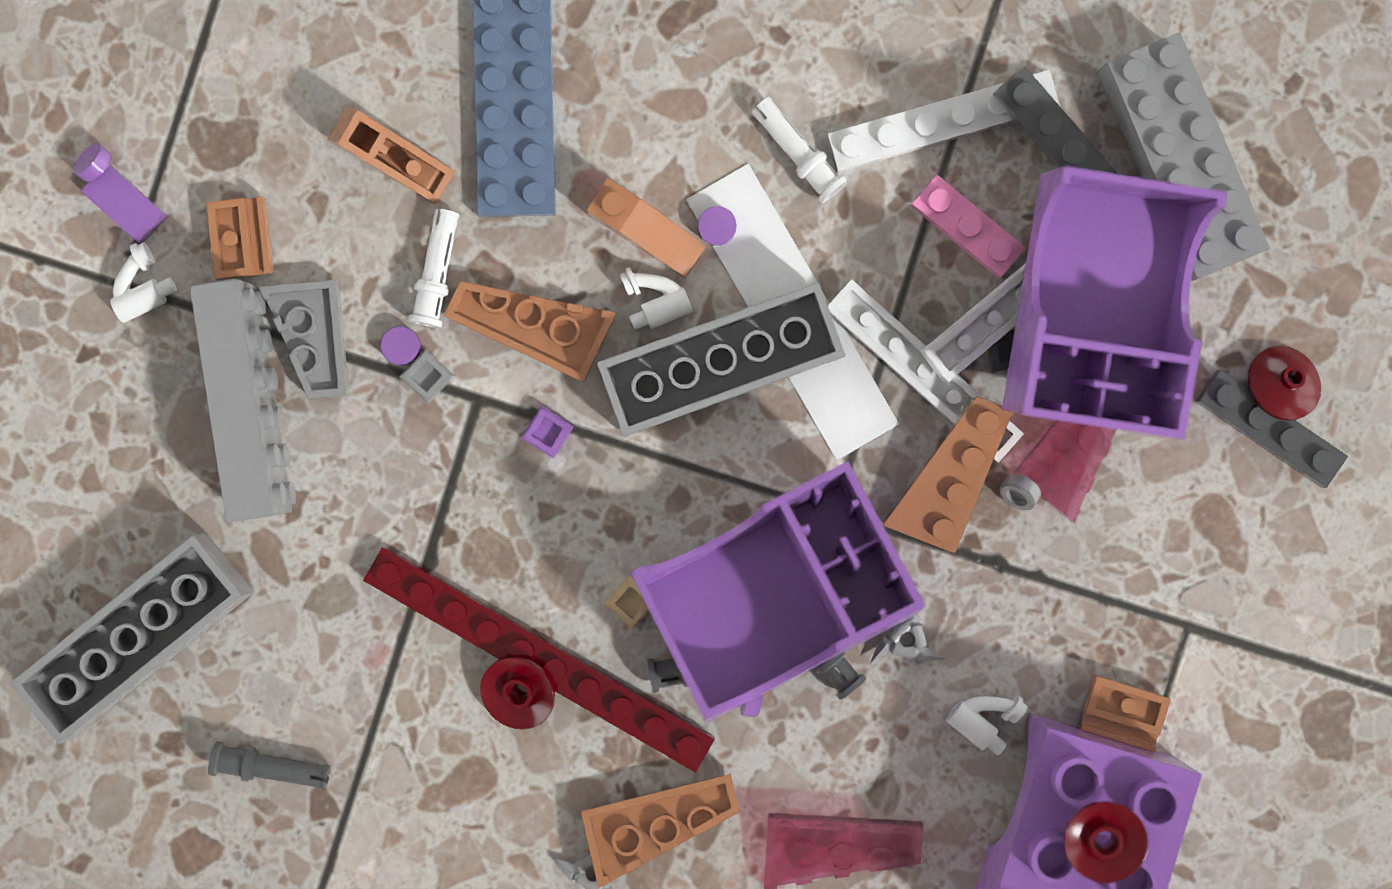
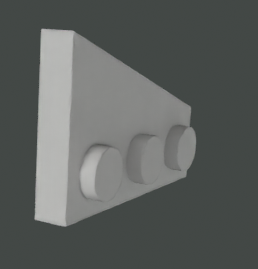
[259,280,349,399]

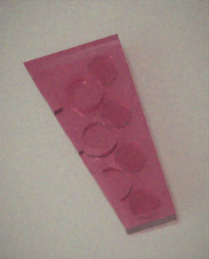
[1012,420,1117,523]
[763,813,923,889]

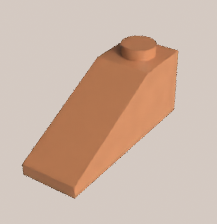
[327,106,455,204]
[587,178,706,279]

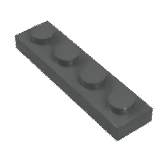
[993,66,1119,175]
[1195,370,1348,488]

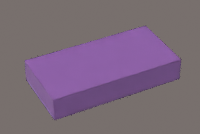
[81,164,168,243]

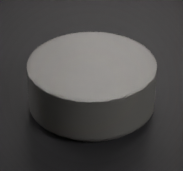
[1000,473,1041,510]

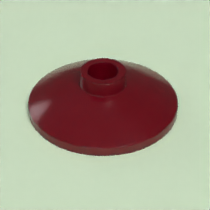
[1248,346,1321,421]
[480,656,555,730]
[1064,801,1148,883]

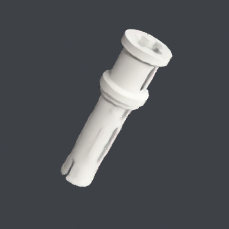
[751,97,848,204]
[407,209,459,328]

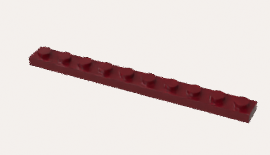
[363,546,715,773]

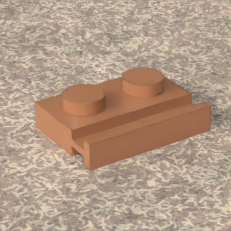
[206,196,274,280]
[1078,674,1171,752]

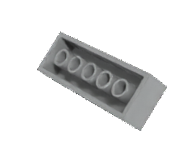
[1097,32,1270,281]
[190,279,296,523]
[597,282,846,437]
[9,533,254,744]

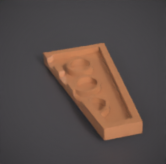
[444,281,617,383]
[883,395,1013,553]
[581,773,740,889]

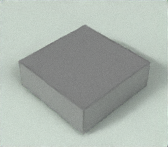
[400,349,455,403]

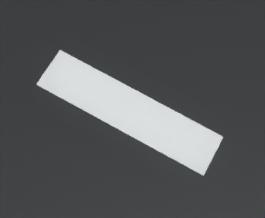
[686,163,899,460]

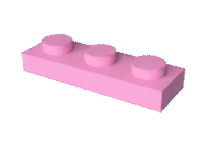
[911,175,1026,279]

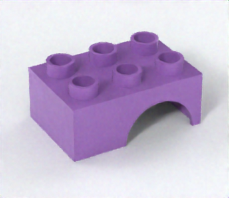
[1002,166,1228,439]
[630,461,926,723]
[976,712,1202,889]

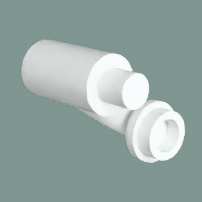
[110,242,177,323]
[620,267,694,330]
[945,695,1028,755]

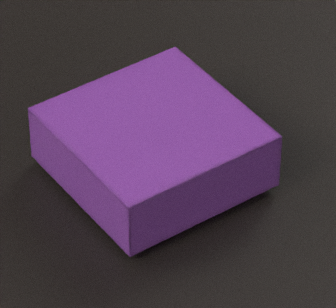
[521,406,575,459]

